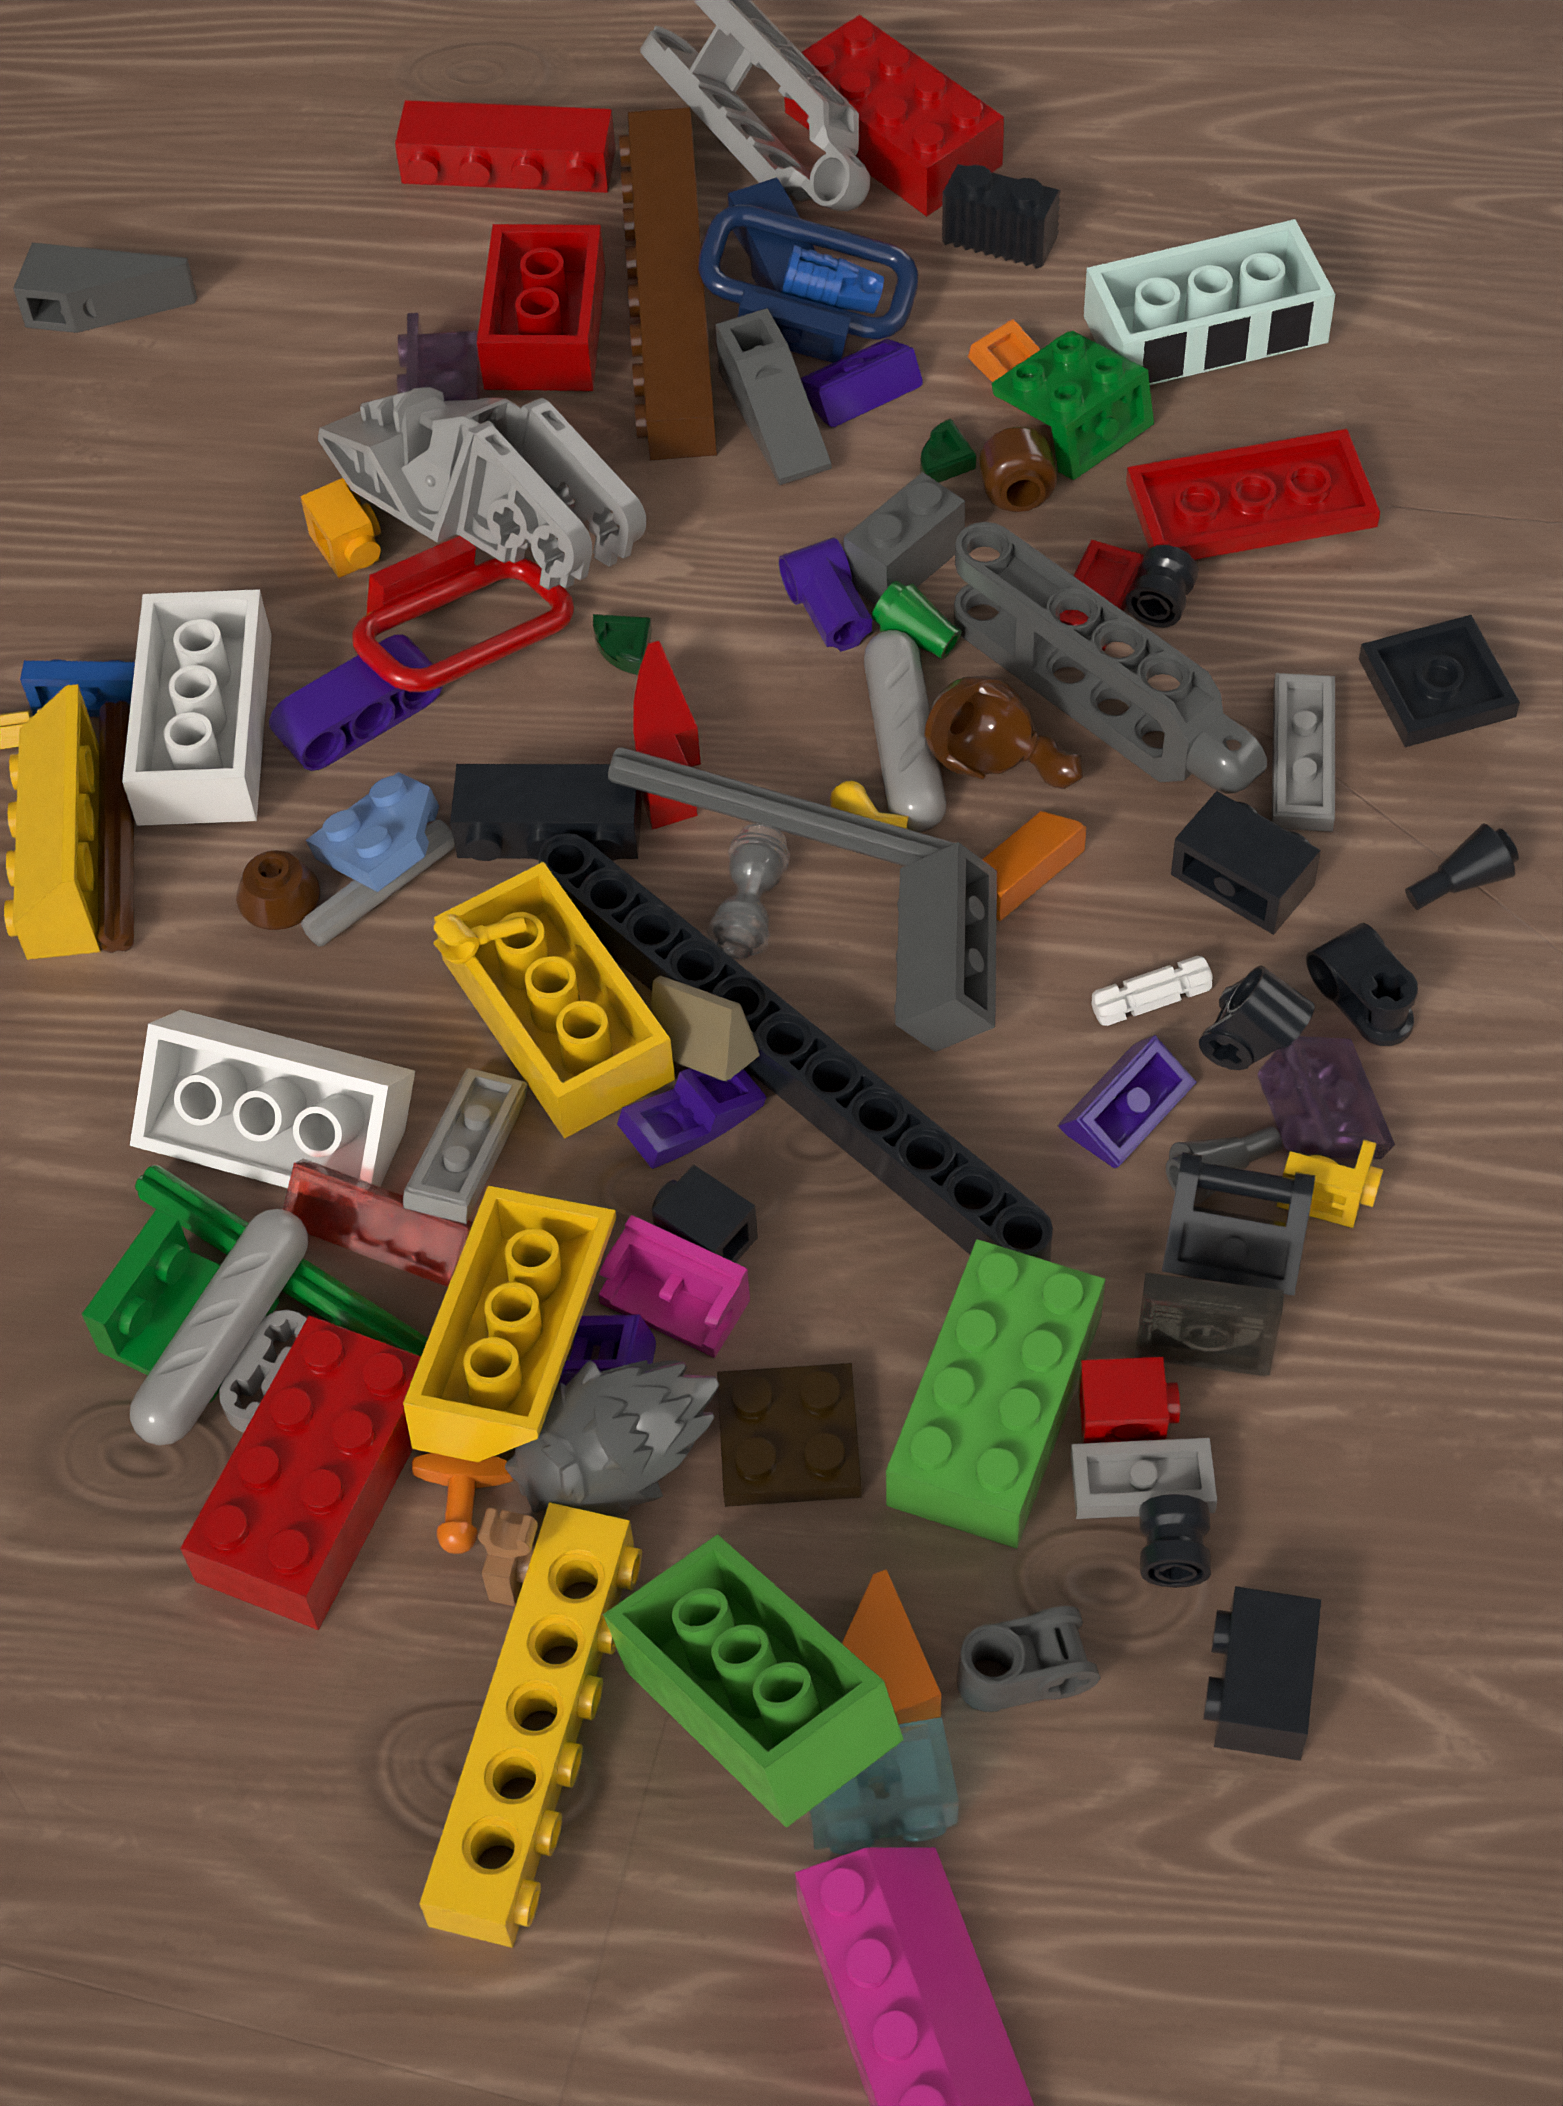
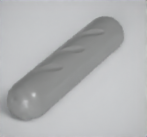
[864,630,946,831]
[130,1209,308,1445]

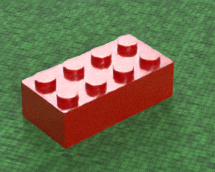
[784,14,1004,217]
[180,1315,421,1631]

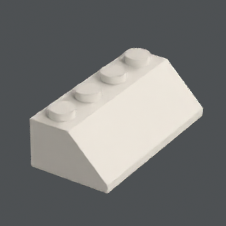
[130,1010,415,1209]

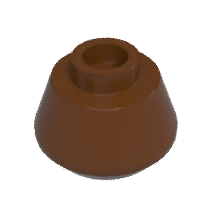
[236,850,320,930]

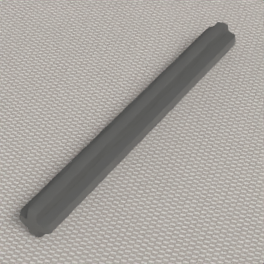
[608,747,955,866]

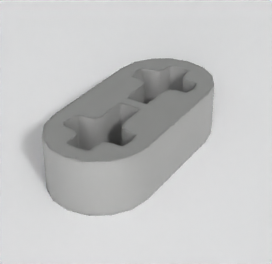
[219,1310,307,1432]

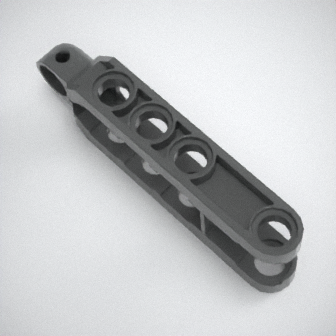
[954,522,1267,794]

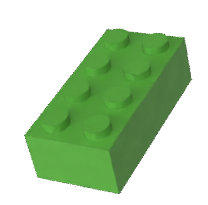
[886,1239,1105,1549]
[603,1534,904,1828]

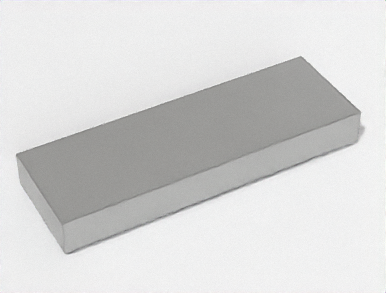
[1271,673,1335,832]
[403,1068,528,1224]

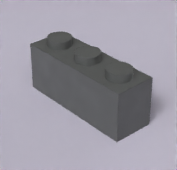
[894,842,997,1052]

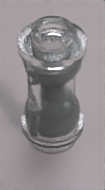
[707,824,790,959]

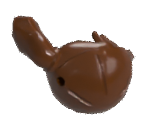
[924,676,1083,789]

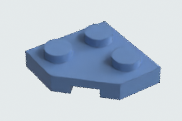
[306,772,439,892]

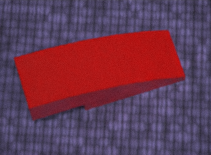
[633,640,701,830]

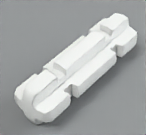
[1091,956,1213,1026]

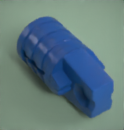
[781,245,884,314]

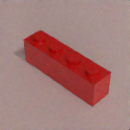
[395,100,616,193]

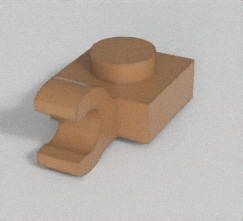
[478,1508,538,1607]

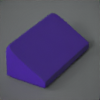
[800,338,923,427]
[1057,1035,1197,1168]

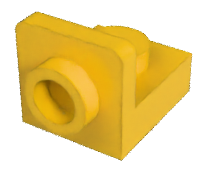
[1277,1140,1383,1228]

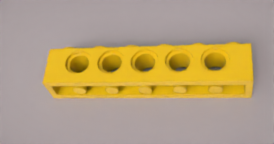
[419,1502,642,1948]

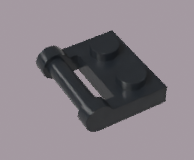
[1162,1152,1316,1296]

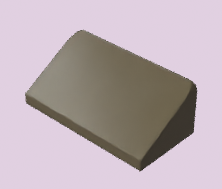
[651,976,760,1081]

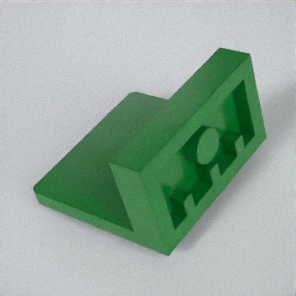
[991,331,1154,481]
[81,1209,279,1404]

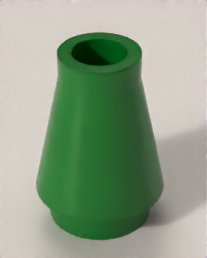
[872,580,962,659]

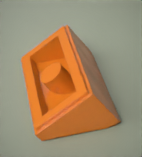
[982,811,1086,921]

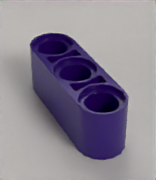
[269,634,443,771]

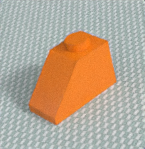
[842,1569,941,1736]

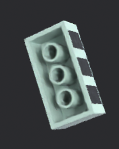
[1084,219,1335,385]

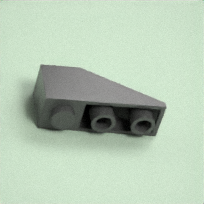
[13,242,197,333]
[716,308,832,485]

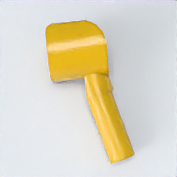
[433,914,527,964]

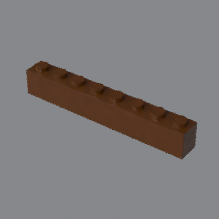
[619,107,717,460]

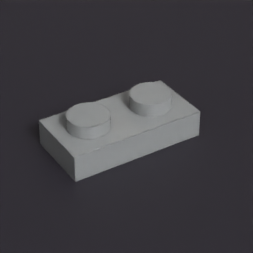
[1071,1438,1217,1519]

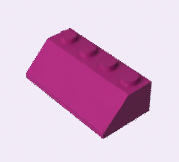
[795,1847,1034,2106]

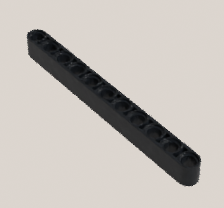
[538,833,1053,1262]

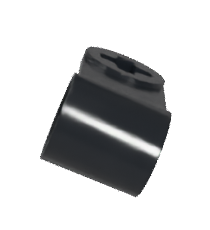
[1306,923,1418,1046]
[1199,965,1315,1070]

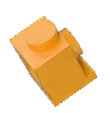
[300,478,381,578]

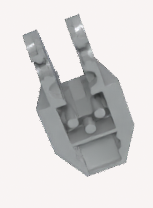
[318,387,646,590]

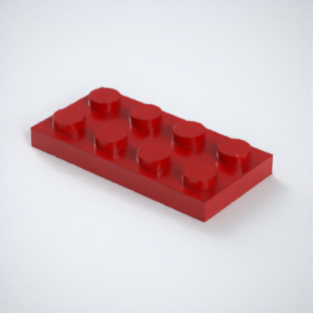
[1126,429,1380,560]

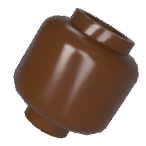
[979,427,1057,512]

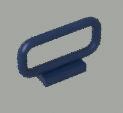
[698,204,919,363]

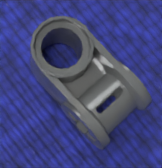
[957,1606,1100,1712]

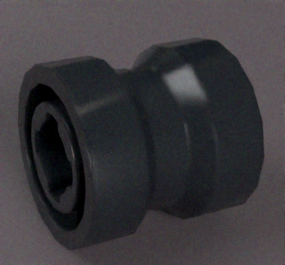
[1126,545,1199,628]
[1139,1494,1211,1588]

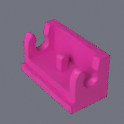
[598,1215,750,1358]

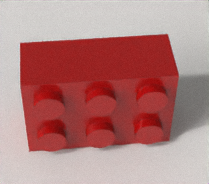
[477,224,606,391]

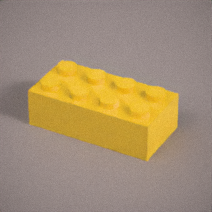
[433,862,675,1139]

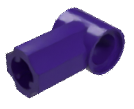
[778,537,872,652]

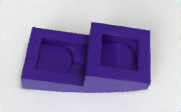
[617,1068,767,1169]

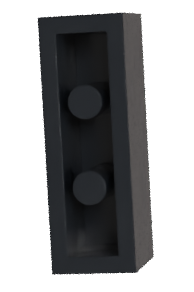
[450,764,642,861]

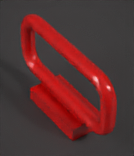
[352,535,575,692]

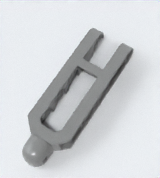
[640,0,870,211]

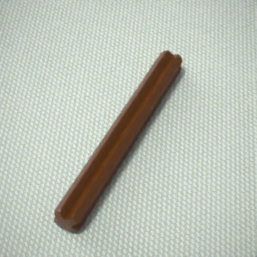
[98,700,134,953]

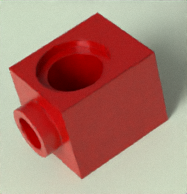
[1078,1357,1180,1444]

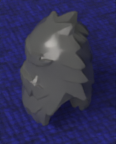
[505,1360,720,1516]

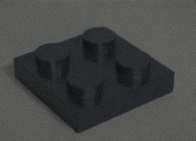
[1359,615,1520,748]

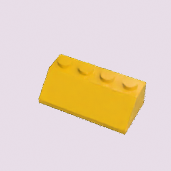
[4,684,101,960]
[403,1186,616,1462]

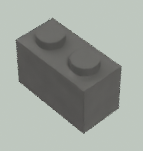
[844,472,965,605]

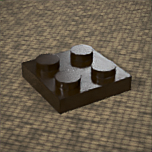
[717,1363,862,1507]

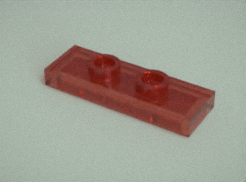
[282,1158,473,1287]

